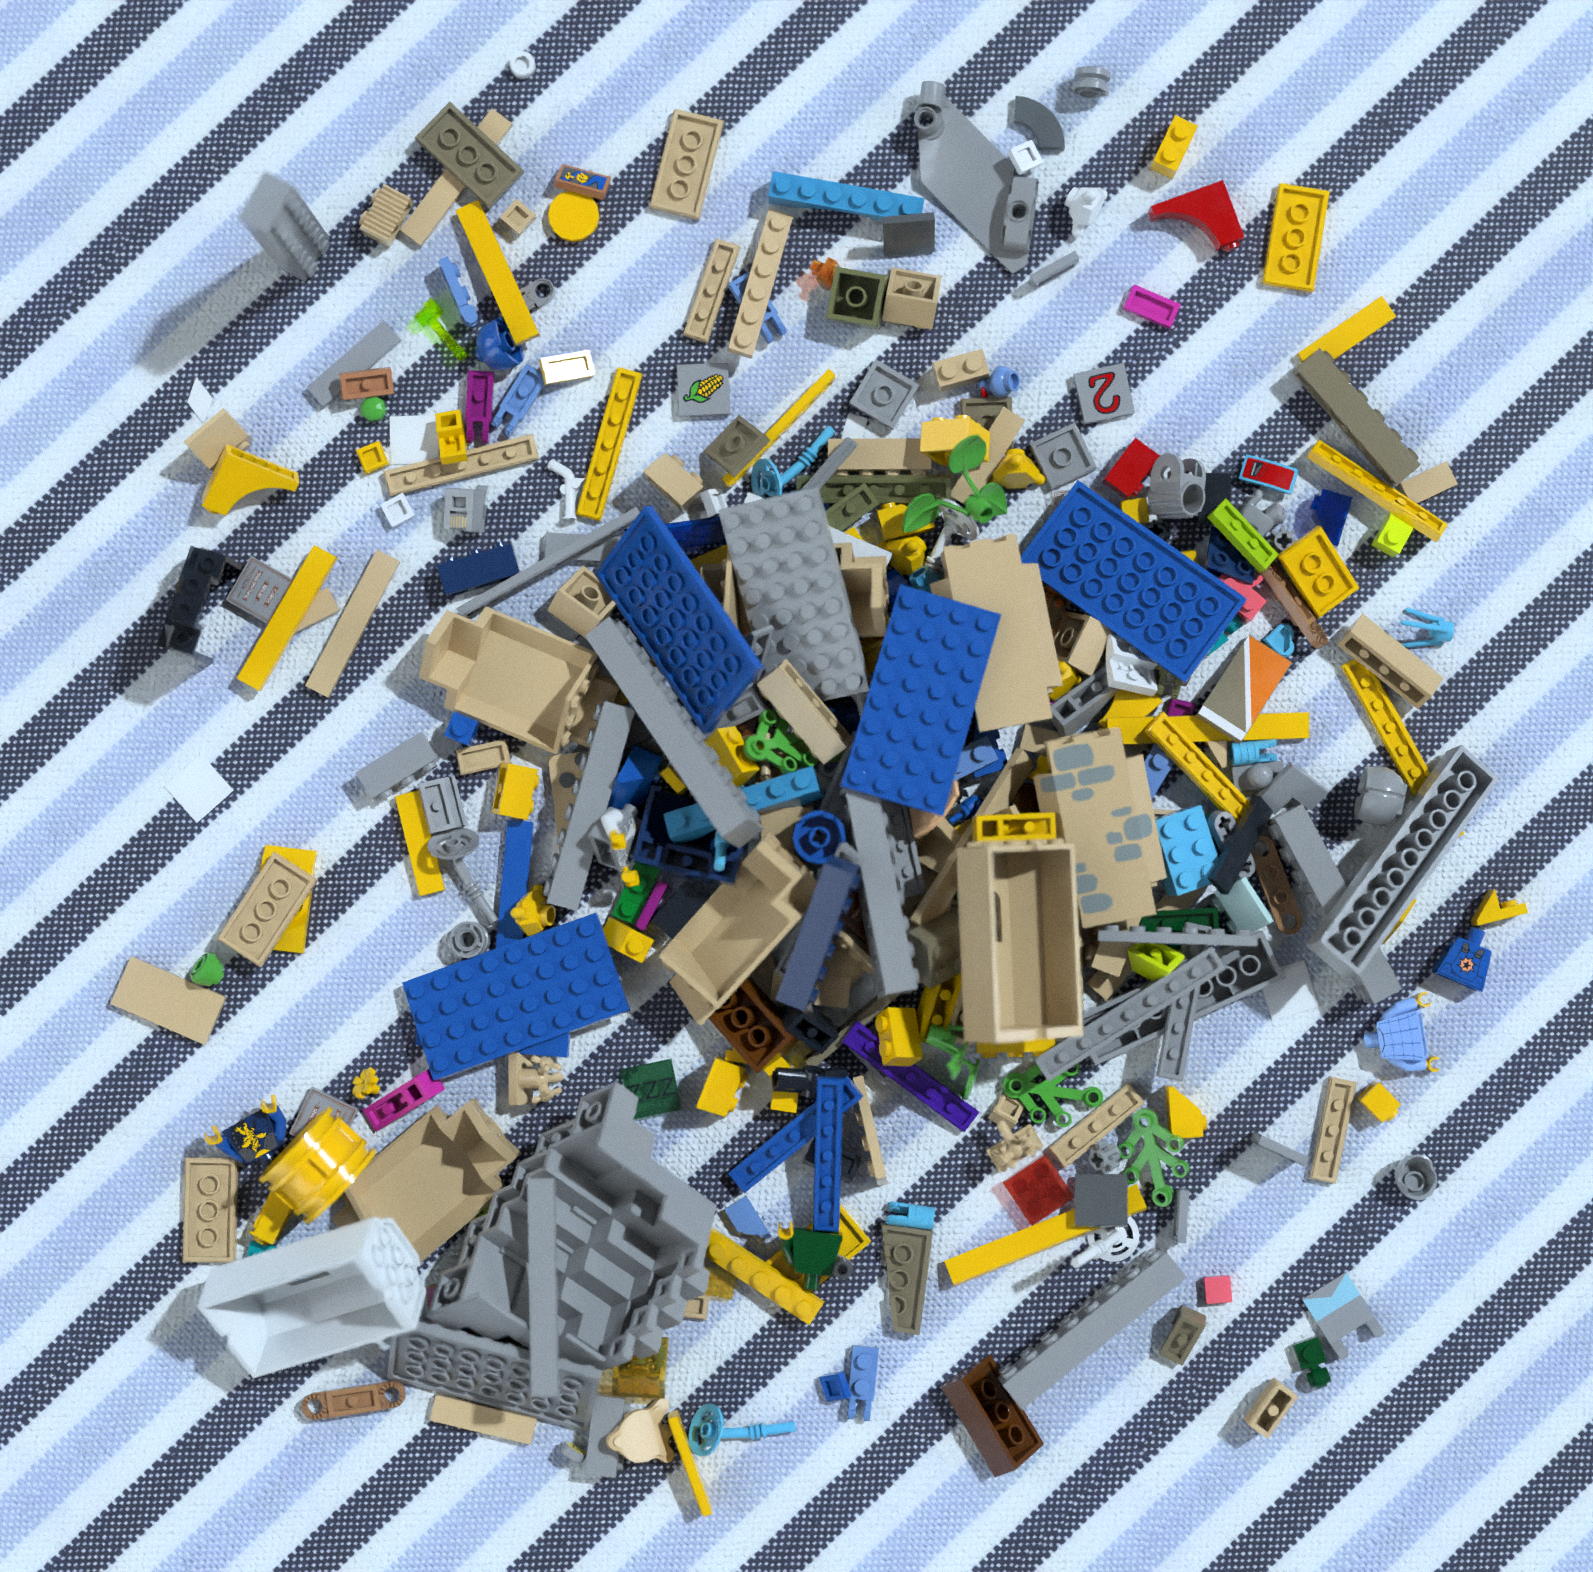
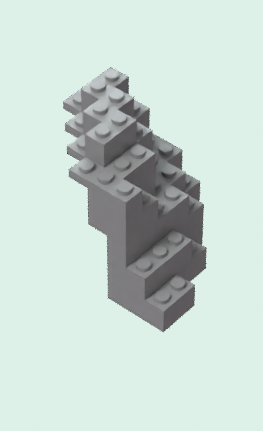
[427,1082,717,1371]

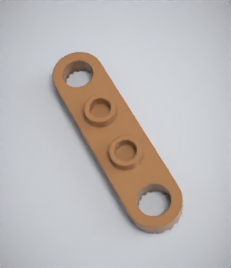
[1261,560,1329,649]
[1251,836,1302,934]
[302,1380,406,1420]

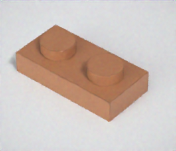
[339,367,394,400]

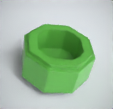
[360,396,387,422]

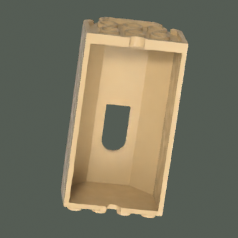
[956,839,1083,1043]

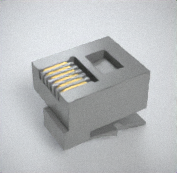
[444,485,488,533]

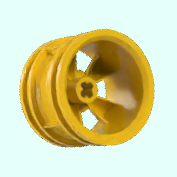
[258,1106,377,1225]

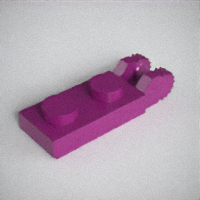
[465,370,495,444]

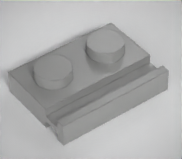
[417,775,467,834]

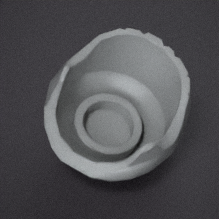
[1394,1155,1437,1200]

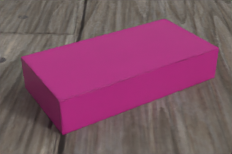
[1123,284,1181,329]

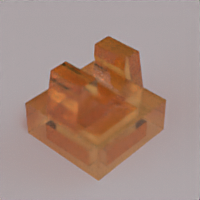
[809,257,840,291]

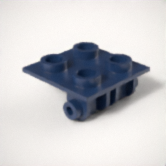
[1205,526,1255,585]

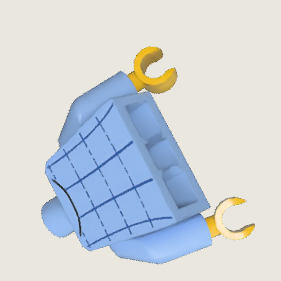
[1364,992,1440,1072]

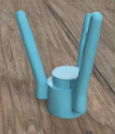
[1400,608,1454,648]

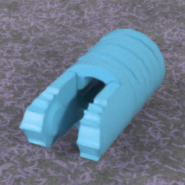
[1229,739,1277,766]
[886,1201,935,1231]

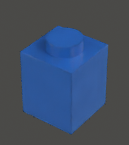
[444,712,481,747]

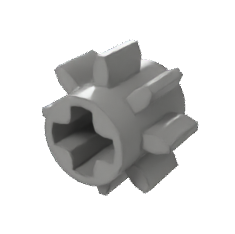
[1267,526,1297,554]
[1089,1139,1121,1174]

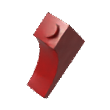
[1148,180,1244,252]

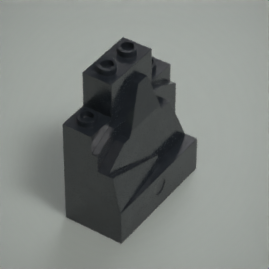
[157,545,244,664]

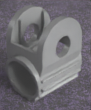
[1148,453,1206,520]

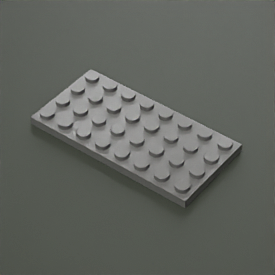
[718,486,871,711]
[387,1321,602,1432]

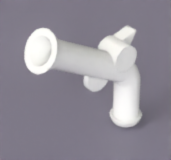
[547,459,585,521]

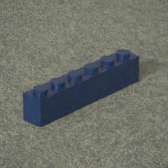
[776,854,861,1012]

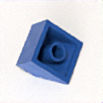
[606,745,663,810]

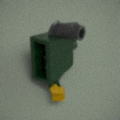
[777,1221,853,1290]

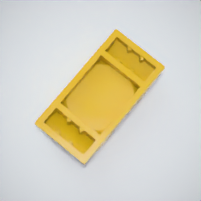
[260,845,317,953]

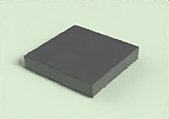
[882,212,935,257]
[1075,1174,1128,1227]

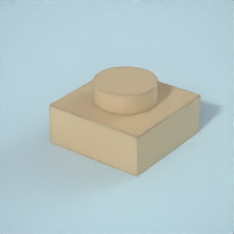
[500,198,537,236]

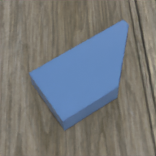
[724,1195,772,1239]

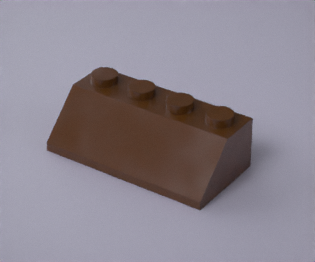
[708,976,799,1074]
[941,1354,1044,1477]

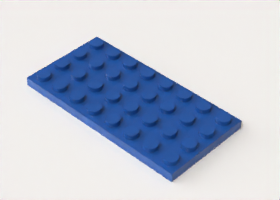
[1021,480,1247,684]
[595,506,764,734]
[841,584,1001,817]
[402,913,631,1081]

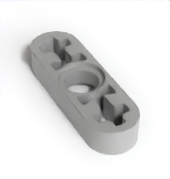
[1208,810,1256,878]

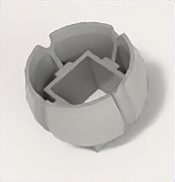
[1354,766,1408,825]

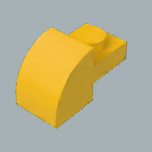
[435,410,468,465]

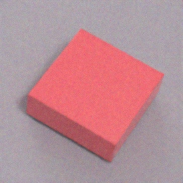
[1203,1275,1232,1304]

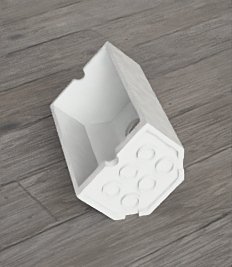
[197,1218,426,1378]

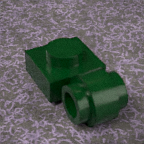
[1292,1336,1331,1390]

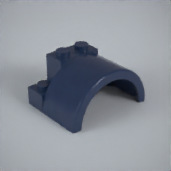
[632,785,744,886]

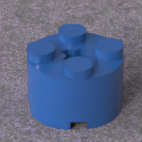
[792,811,846,864]

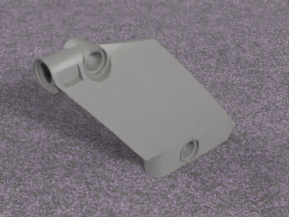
[914,81,1039,274]

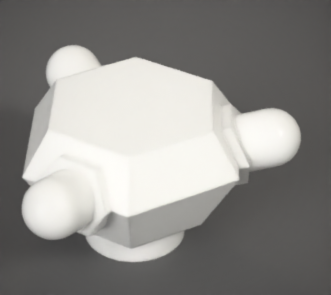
[1065,187,1108,237]

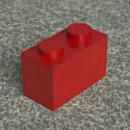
[1102,438,1160,500]

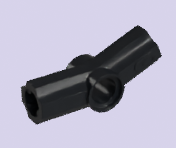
[771,1065,848,1099]

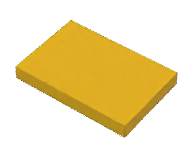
[1277,525,1359,618]

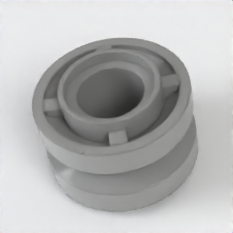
[1073,66,1111,98]
[449,921,490,958]

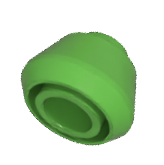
[190,953,224,986]

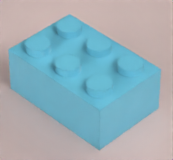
[1155,805,1218,896]

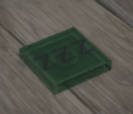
[621,1058,682,1120]

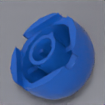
[475,317,524,371]

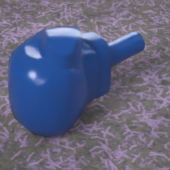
[947,795,984,824]

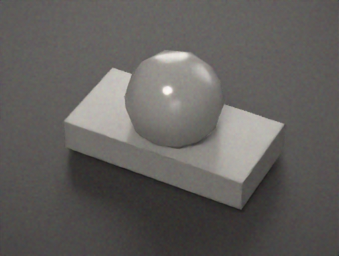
[1231,761,1284,791]

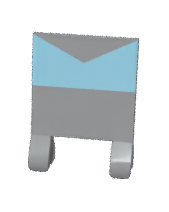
[1302,1272,1384,1360]

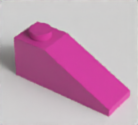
[363,1069,445,1132]

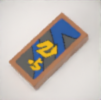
[555,164,611,200]

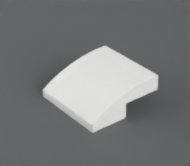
[1106,633,1158,696]

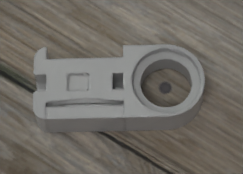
[520,278,555,310]

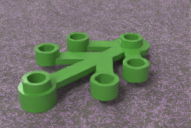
[743,709,817,774]
[1003,1063,1103,1127]
[1118,1108,1190,1207]

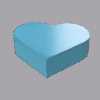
[1262,623,1294,657]

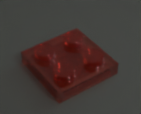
[1002,1153,1075,1226]

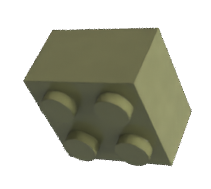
[826,266,889,330]

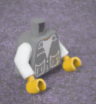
[589,804,640,887]

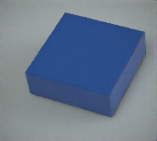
[819,1371,852,1402]

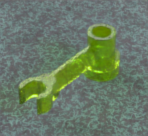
[414,297,468,361]

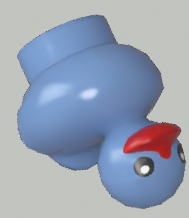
[976,366,1020,398]

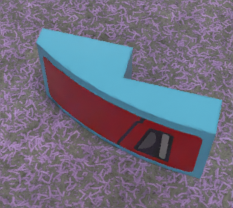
[1239,454,1299,495]

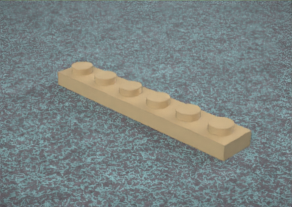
[727,208,793,359]

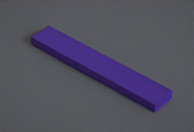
[841,1020,979,1132]

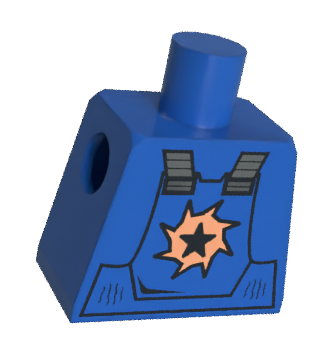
[1431,927,1492,992]

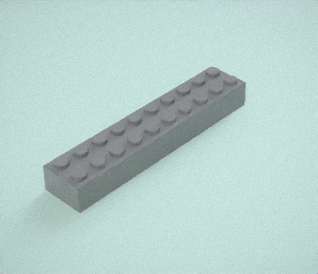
[585,617,764,848]
[1306,745,1500,979]

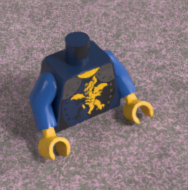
[204,1094,287,1170]

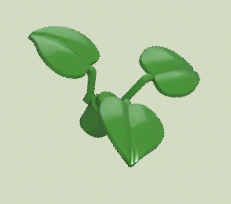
[902,434,1007,533]
[926,1024,980,1100]

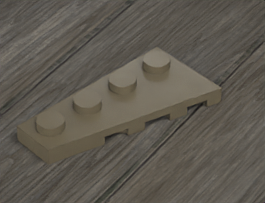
[882,1223,934,1335]

